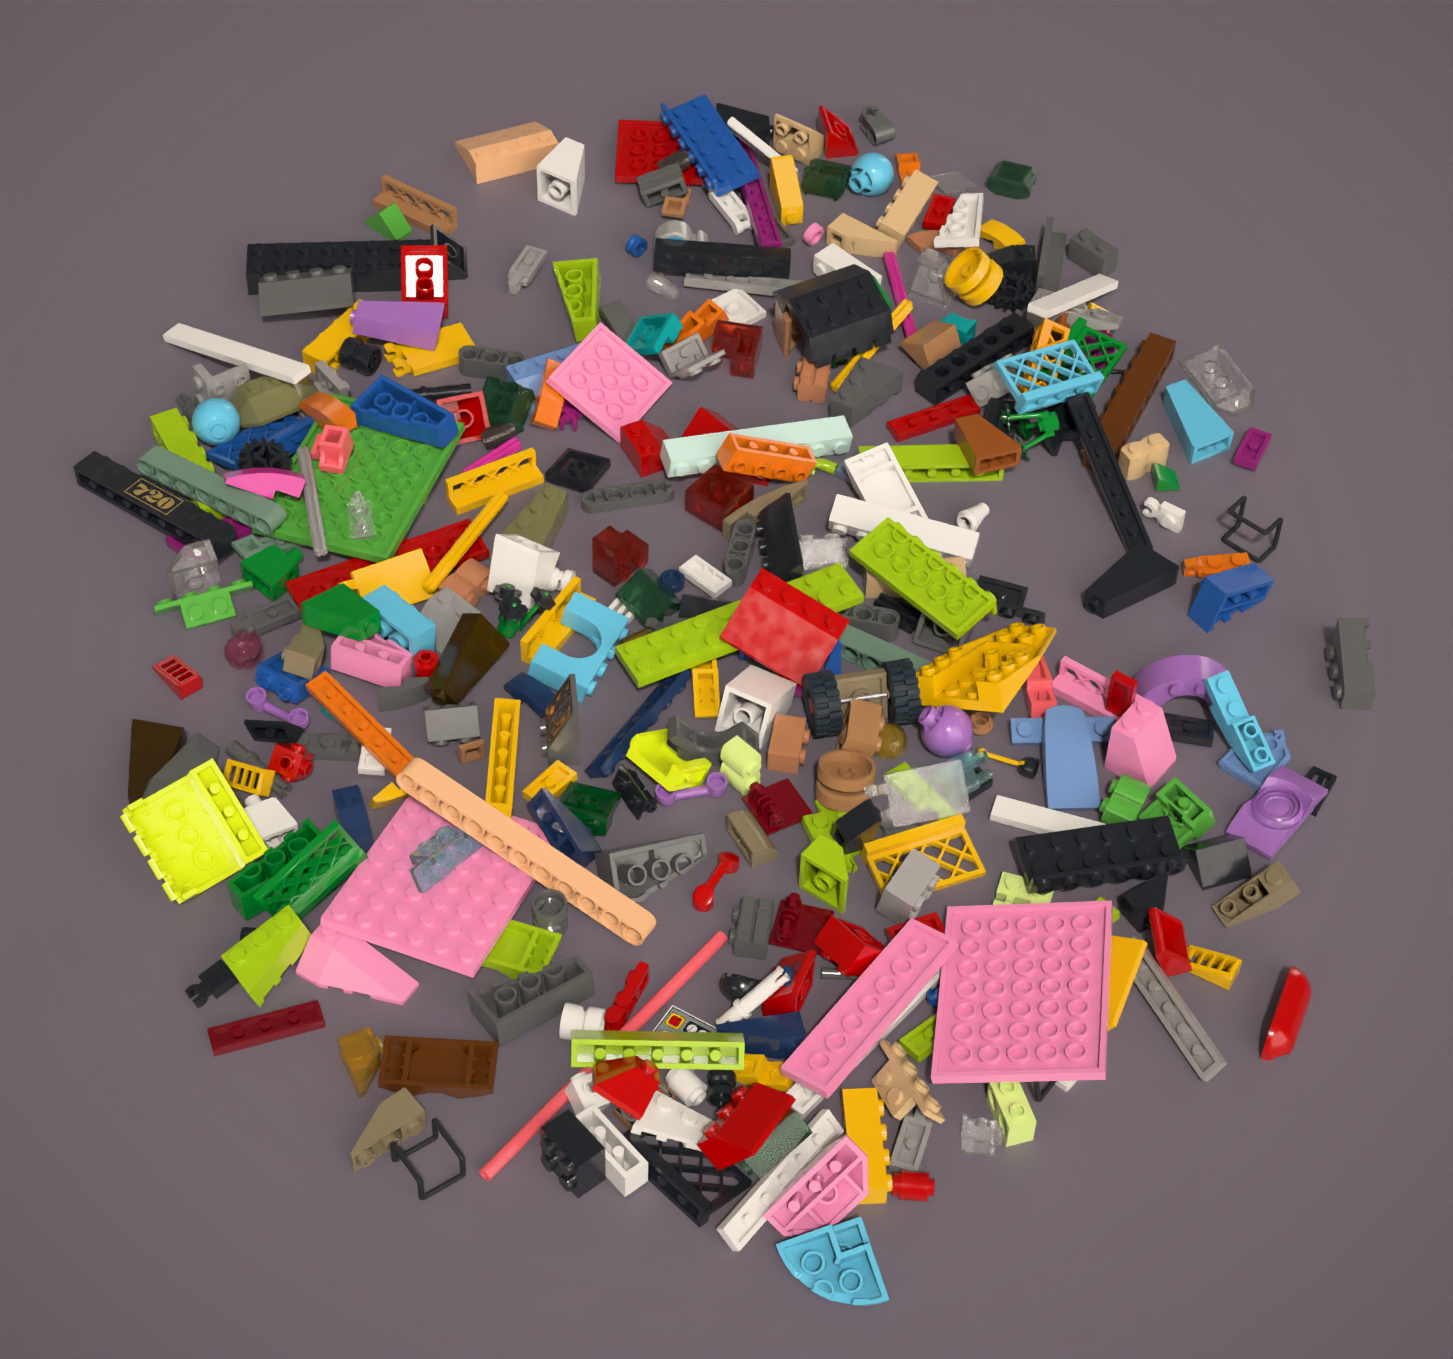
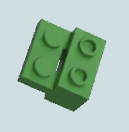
[1138,777,1216,850]

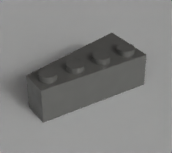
[467,956,595,1047]

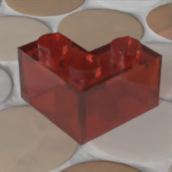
[712,320,763,378]
[592,525,649,587]

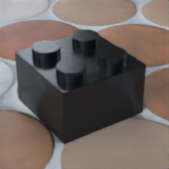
[540,1109,606,1198]

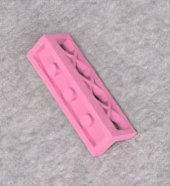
[1052,656,1153,724]

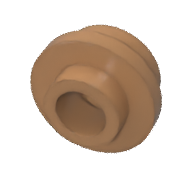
[969,711,993,735]

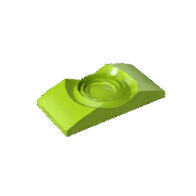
[481,920,562,980]

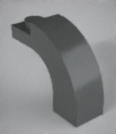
[668,715,760,766]

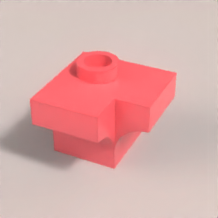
[310,424,354,474]

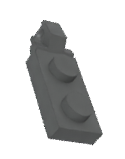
[230,595,302,641]

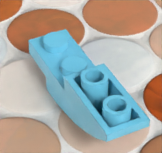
[1203,670,1276,773]

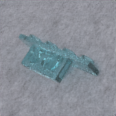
[409,826,483,893]

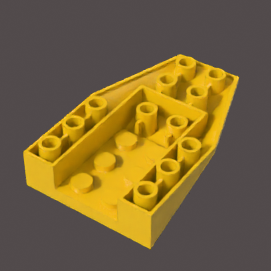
[916,622,1057,713]

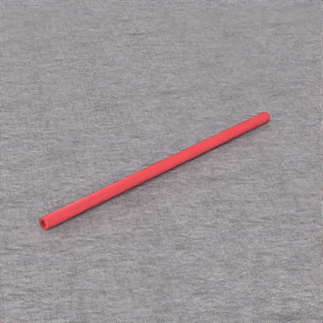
[479,931,728,1181]

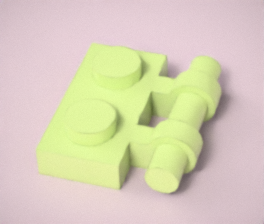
[993,872,1054,905]

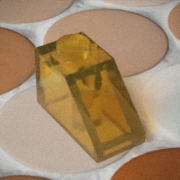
[337,1027,383,1098]

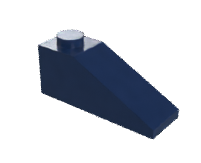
[332,785,374,871]
[526,788,602,867]
[716,1011,807,1059]

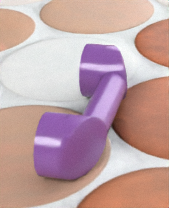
[246,687,310,729]
[655,772,728,806]

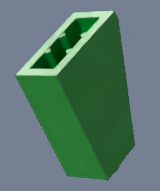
[301,583,381,642]

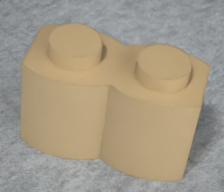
[1118,433,1170,480]

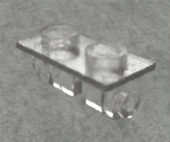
[346,491,376,541]

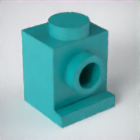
[941,312,977,346]

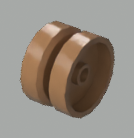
[815,750,876,812]

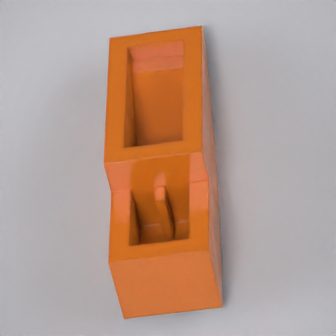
[663,298,729,349]
[530,358,564,431]
[298,392,357,431]

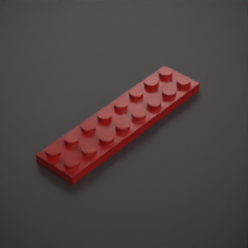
[285,518,490,612]

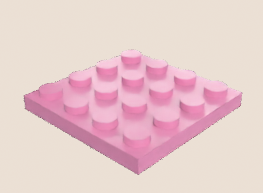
[546,322,672,443]

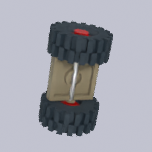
[802,658,921,738]

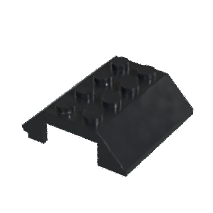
[772,264,894,369]

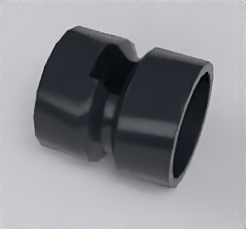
[338,337,382,376]

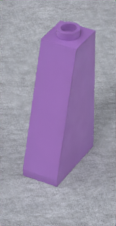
[349,301,445,351]

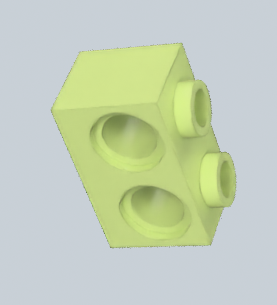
[986,1082,1037,1147]

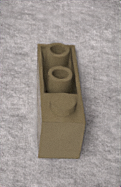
[281,624,325,680]
[1211,861,1301,928]
[350,1087,427,1172]

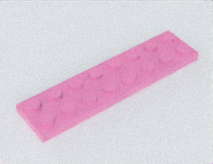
[780,918,958,1099]

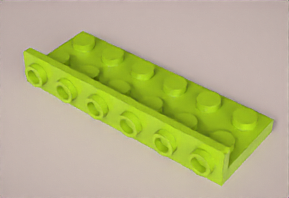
[849,517,997,640]

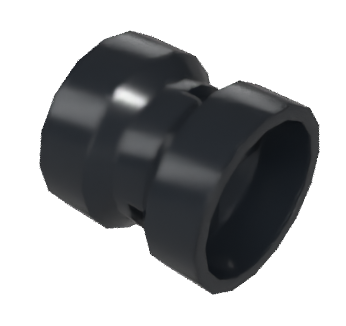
[707,1070,737,1108]

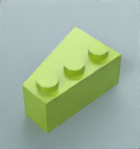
[221,905,311,1007]

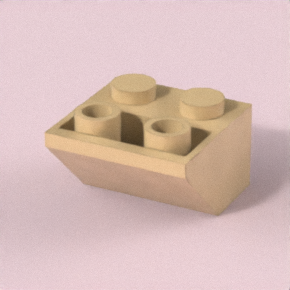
[773,113,824,166]

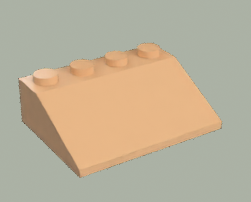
[454,121,559,184]

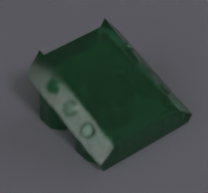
[800,158,852,202]
[987,160,1039,200]
[482,376,536,434]

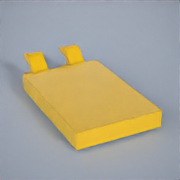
[383,322,475,377]
[339,548,438,605]

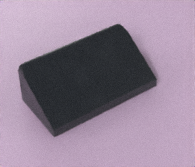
[244,719,304,743]

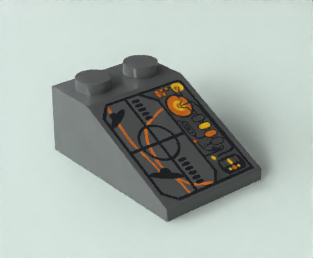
[540,674,580,766]

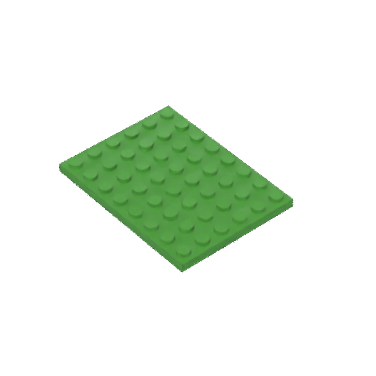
[251,393,465,563]

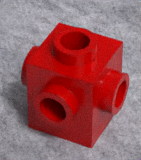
[267,742,314,783]

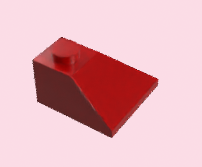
[432,391,492,445]
[591,1056,660,1121]

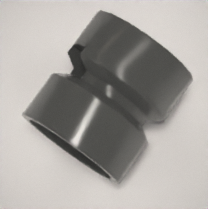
[532,889,568,936]

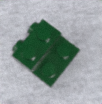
[559,781,621,836]

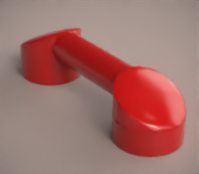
[692,851,740,912]

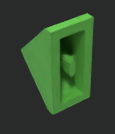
[365,203,412,240]

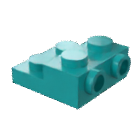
[625,313,683,356]

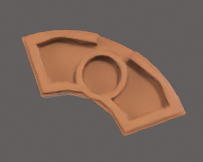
[906,230,967,257]

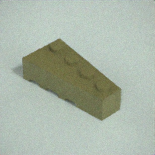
[493,483,568,548]

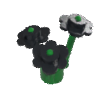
[493,583,556,638]

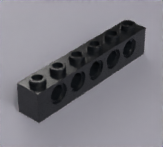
[915,312,1034,406]

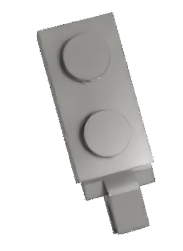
[507,245,548,296]
[889,1105,933,1173]

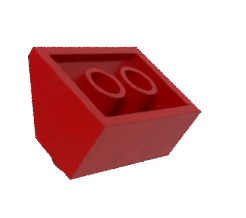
[696,1082,796,1171]

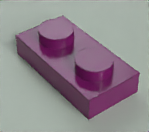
[1233,427,1273,471]

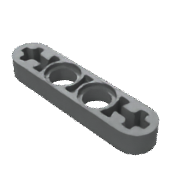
[581,479,674,514]

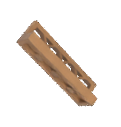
[372,174,458,235]

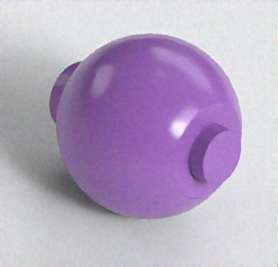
[918,705,973,757]

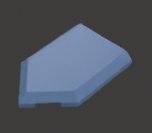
[1218,729,1291,791]

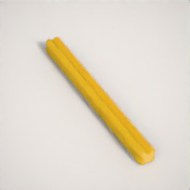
[830,299,913,392]
[422,490,508,593]

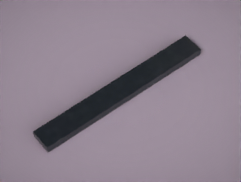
[1065,391,1153,552]

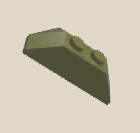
[229,375,319,428]

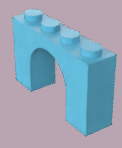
[528,591,630,703]

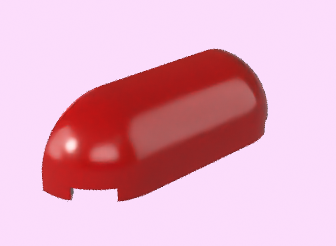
[1260,965,1311,1061]

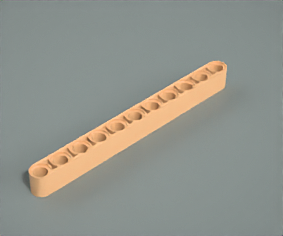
[396,757,656,946]

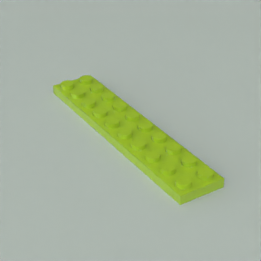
[615,562,864,688]

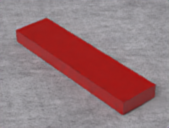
[886,394,981,443]

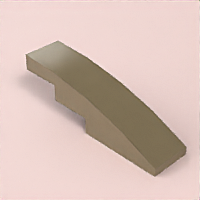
[722,480,809,542]

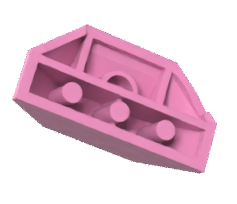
[763,1135,869,1236]

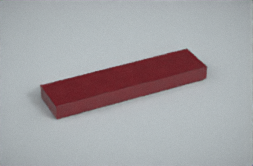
[207,1000,325,1057]

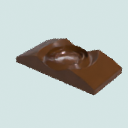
[378,1035,499,1099]

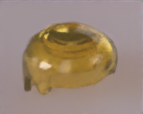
[874,722,908,759]

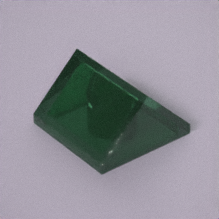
[615,567,681,629]

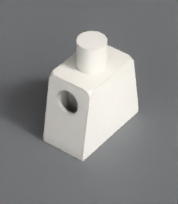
[243,794,298,849]

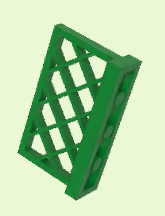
[1036,317,1128,404]
[253,819,368,920]

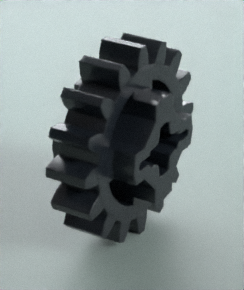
[989,270,1035,311]
[238,437,292,471]

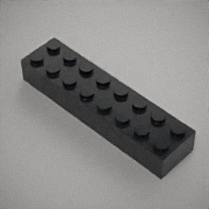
[246,239,431,295]

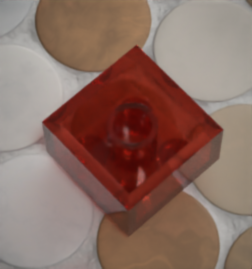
[685,463,754,532]

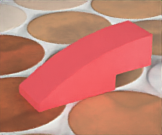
[1022,656,1057,718]

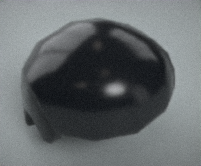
[720,973,762,1002]

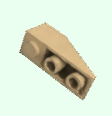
[826,213,898,258]

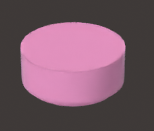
[803,223,824,246]

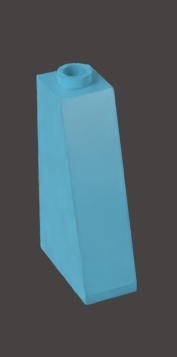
[1163,379,1234,464]

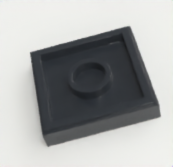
[545,448,611,492]

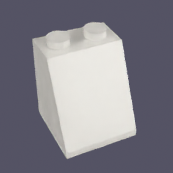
[537,137,585,216]
[487,534,560,611]
[715,665,797,750]

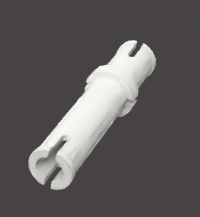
[715,966,790,1024]

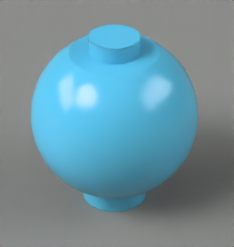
[849,152,894,197]
[192,398,240,446]

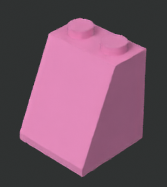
[1104,696,1177,790]

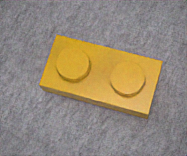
[522,760,577,802]

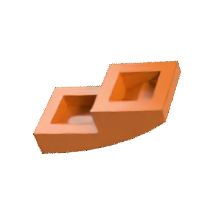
[895,153,921,189]

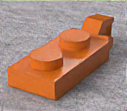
[1181,552,1250,579]

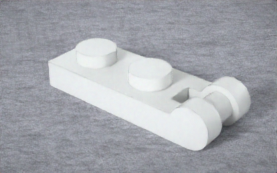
[709,190,753,235]

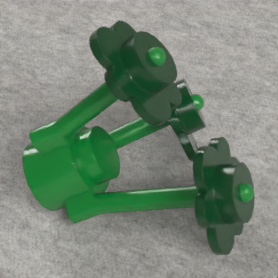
[1000,404,1060,461]

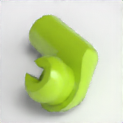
[810,458,839,475]

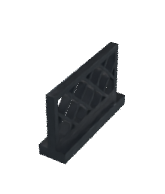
[623,1130,752,1228]

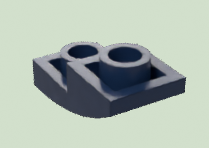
[503,672,555,718]

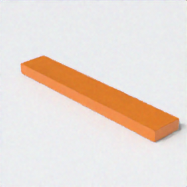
[305,670,414,779]

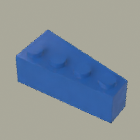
[350,374,459,448]

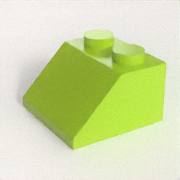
[799,834,849,914]

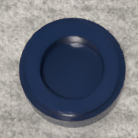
[660,569,685,593]

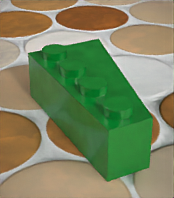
[227,818,330,921]

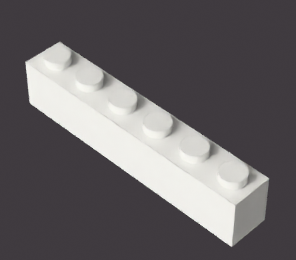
[829,494,980,568]

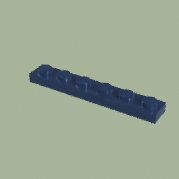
[585,669,692,779]

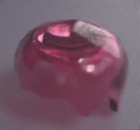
[224,631,263,670]

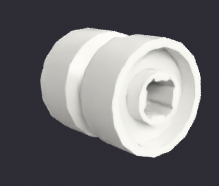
[559,1002,606,1041]

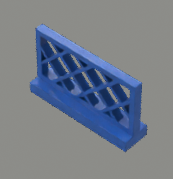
[205,415,314,471]

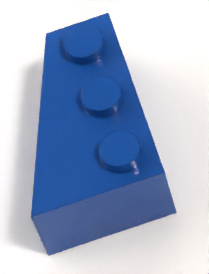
[1187,563,1275,633]

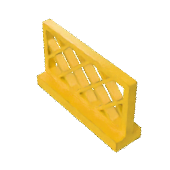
[860,813,986,896]

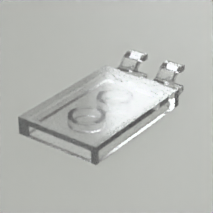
[864,759,971,828]

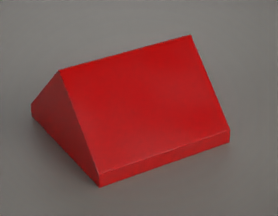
[817,105,859,159]
[682,406,739,437]

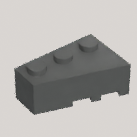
[830,357,903,428]
[1326,618,1376,709]

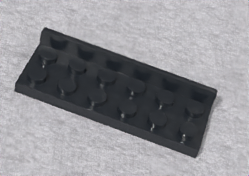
[1014,815,1189,894]

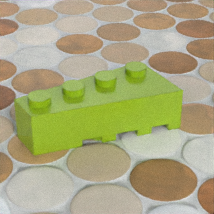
[552,258,601,342]

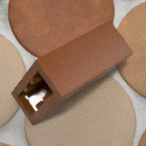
[953,414,1022,475]

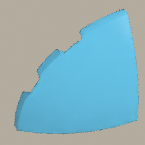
[775,1216,890,1306]

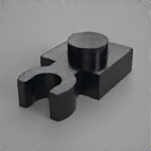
[185,959,239,1008]

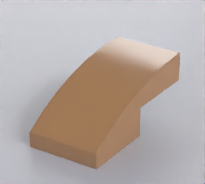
[661,188,692,218]

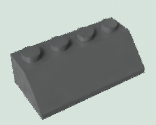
[258,265,355,317]

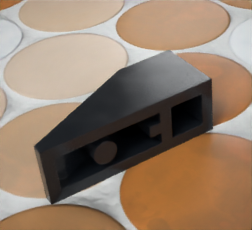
[987,245,1036,281]

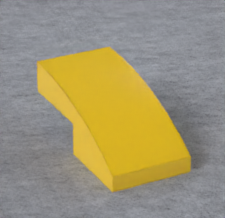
[980,219,1025,250]
[368,782,409,809]
[733,1054,794,1092]

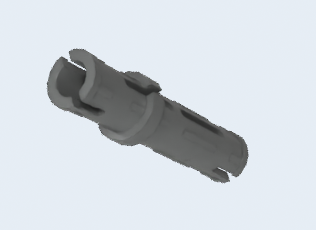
[225,740,292,799]

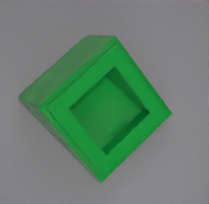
[1151,463,1180,491]

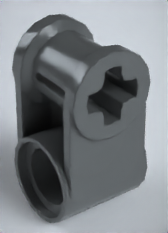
[860,105,895,145]

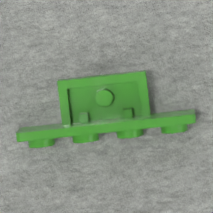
[153,579,253,631]

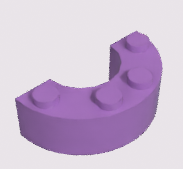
[1134,655,1227,711]

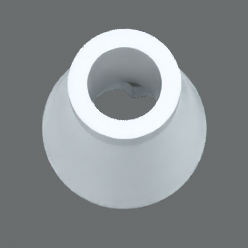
[956,502,989,531]

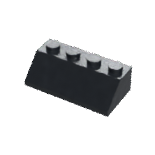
[755,493,803,582]

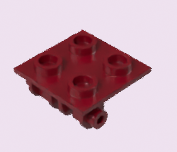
[742,778,813,836]
[769,892,834,956]

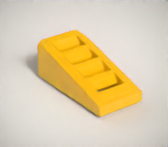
[223,758,275,797]
[1188,945,1243,991]

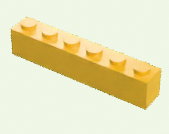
[485,698,521,818]

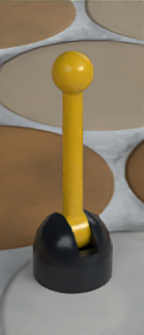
[977,748,1040,779]

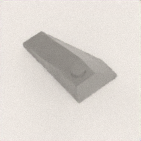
[1026,288,1123,333]

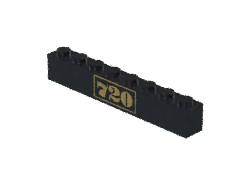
[73,451,237,562]

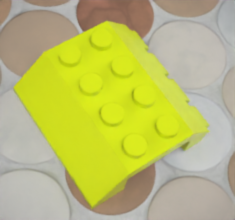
[120,758,268,904]

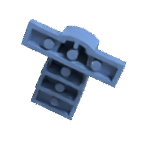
[1009,705,1114,811]

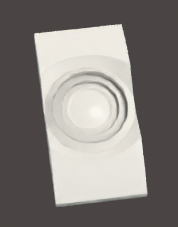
[844,442,928,518]

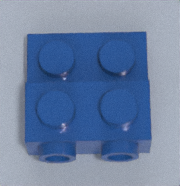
[255,651,330,704]

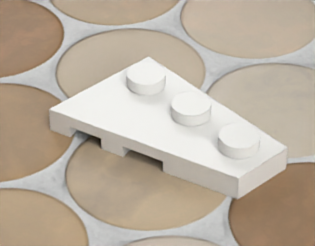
[630,1091,713,1152]

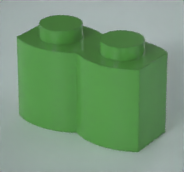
[1099,773,1152,824]

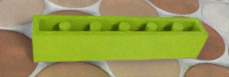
[149,407,229,519]
[858,444,1004,483]
[571,1030,745,1070]

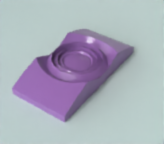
[1225,765,1328,860]

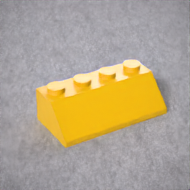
[1108,935,1148,1031]

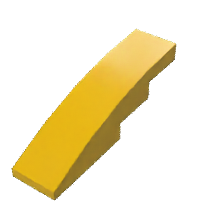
[691,658,720,719]

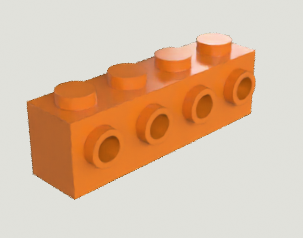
[716,433,817,482]

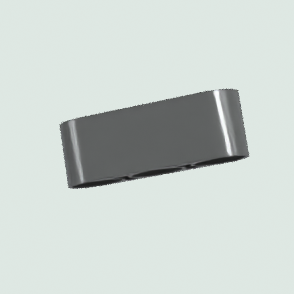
[458,345,525,382]
[724,519,756,587]
[837,604,900,642]

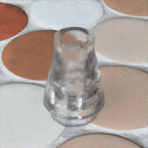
[645,272,681,301]

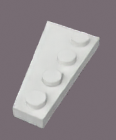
[934,193,984,248]

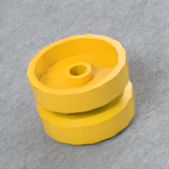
[944,246,1003,306]

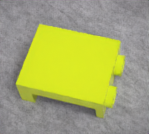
[626,728,712,792]

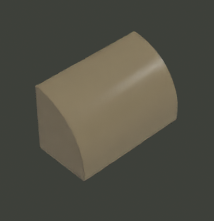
[726,810,780,869]

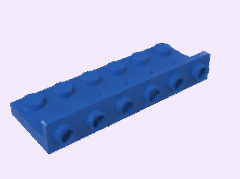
[659,94,760,197]

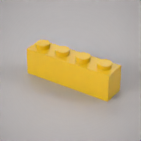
[302,299,371,374]
[841,1088,892,1204]

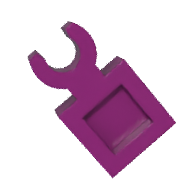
[559,398,583,432]

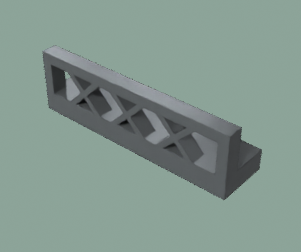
[1035,217,1067,293]

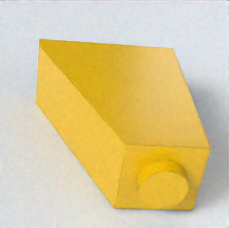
[769,155,803,225]

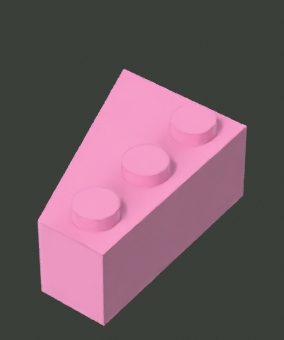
[331,634,412,687]

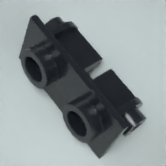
[612,764,657,820]

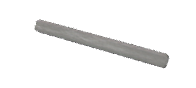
[296,446,328,557]

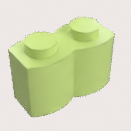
[720,735,761,796]

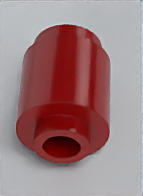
[413,650,439,678]
[892,1170,935,1202]

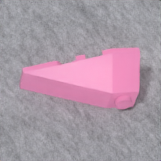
[296,924,419,1005]

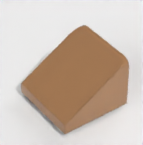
[455,739,486,765]

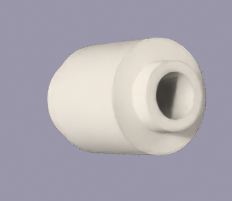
[665,1069,707,1107]

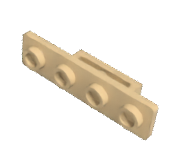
[871,1039,945,1124]

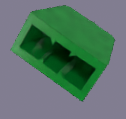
[240,545,303,602]

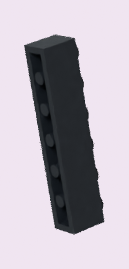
[653,238,791,279]

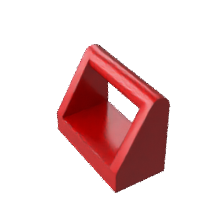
[1148,908,1192,977]

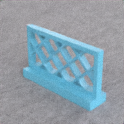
[994,339,1105,415]

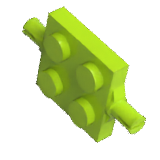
[801,799,862,873]

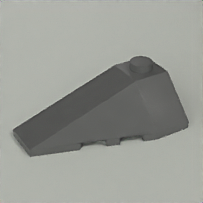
[142,732,219,800]
[595,833,708,903]

